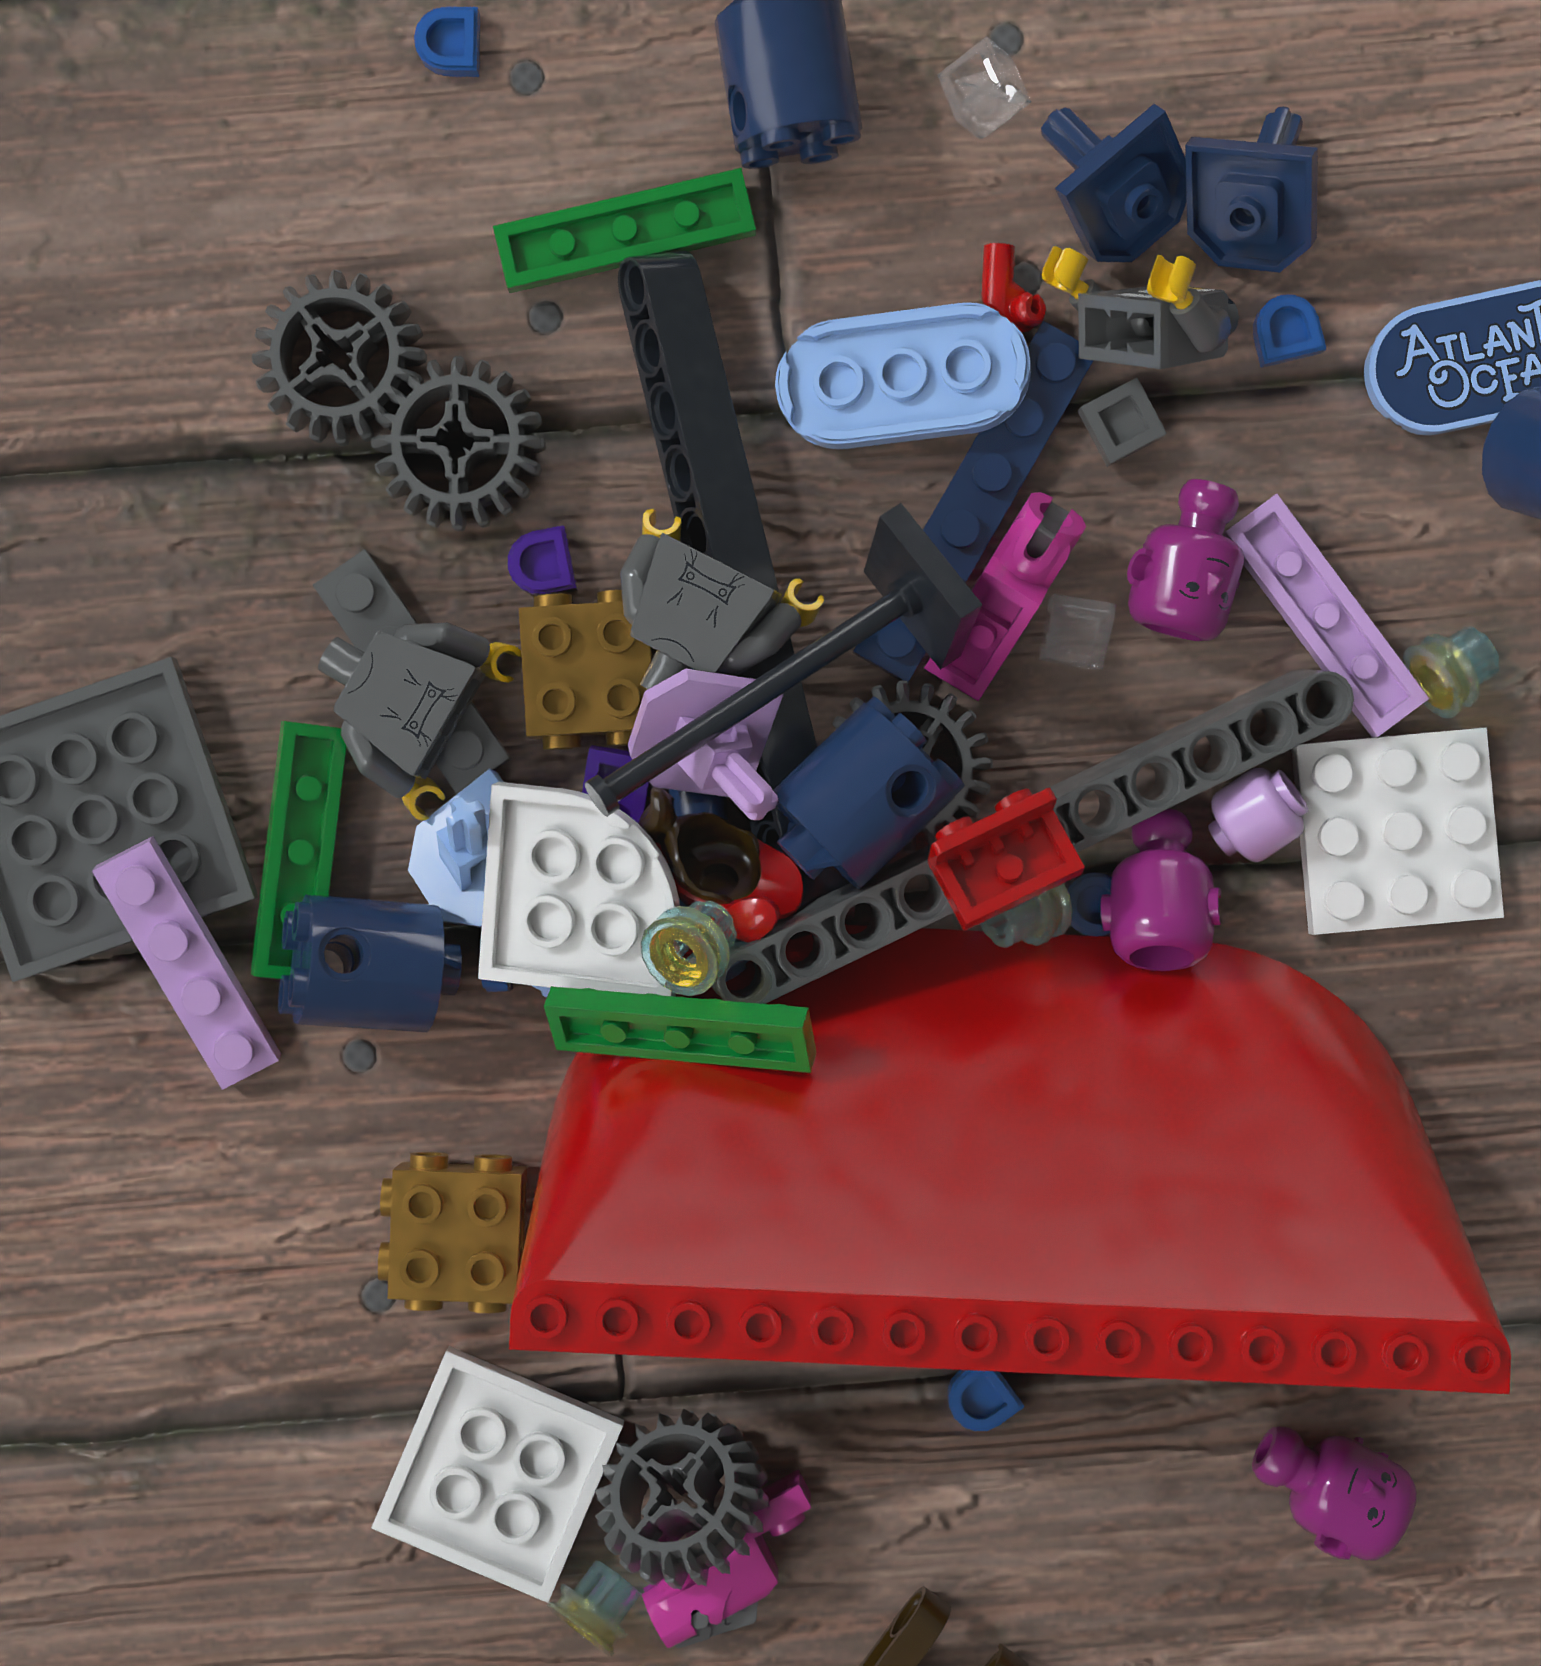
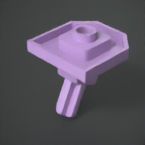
[628,669,783,820]

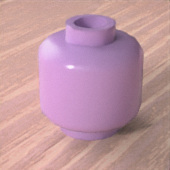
[1208,768,1308,862]

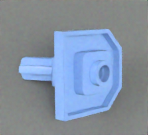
[408,769,503,928]

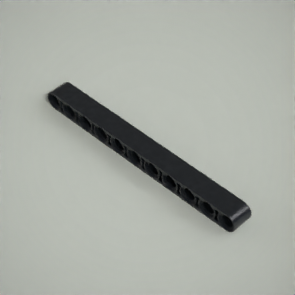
[618,251,855,939]

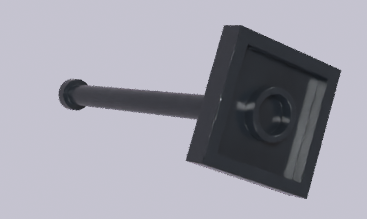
[585,503,982,817]

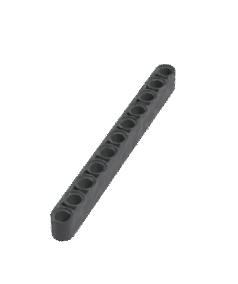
[706,669,1354,1004]

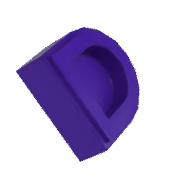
[508,525,578,596]

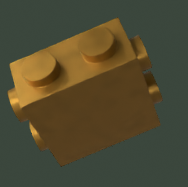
[519,590,657,750]
[378,1152,528,1313]

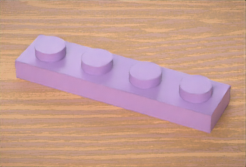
[1223,494,1429,738]
[92,836,281,1090]

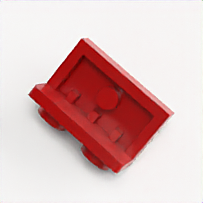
[927,787,1085,931]

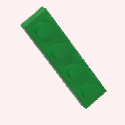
[493,168,756,293]
[251,721,346,979]
[544,986,817,1073]

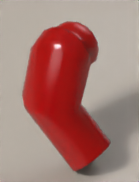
[981,243,1046,332]

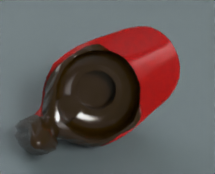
[638,787,803,919]

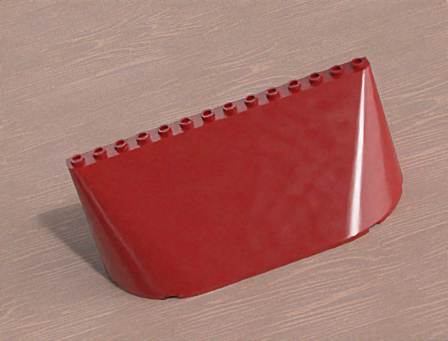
[509,925,1511,1394]

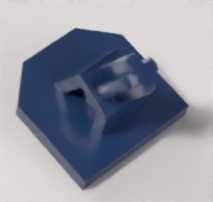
[1041,104,1187,263]
[1185,106,1318,273]

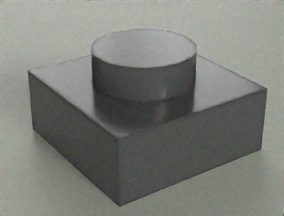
[1078,378,1167,467]

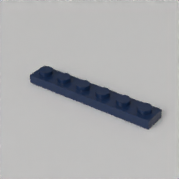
[852,321,1094,682]

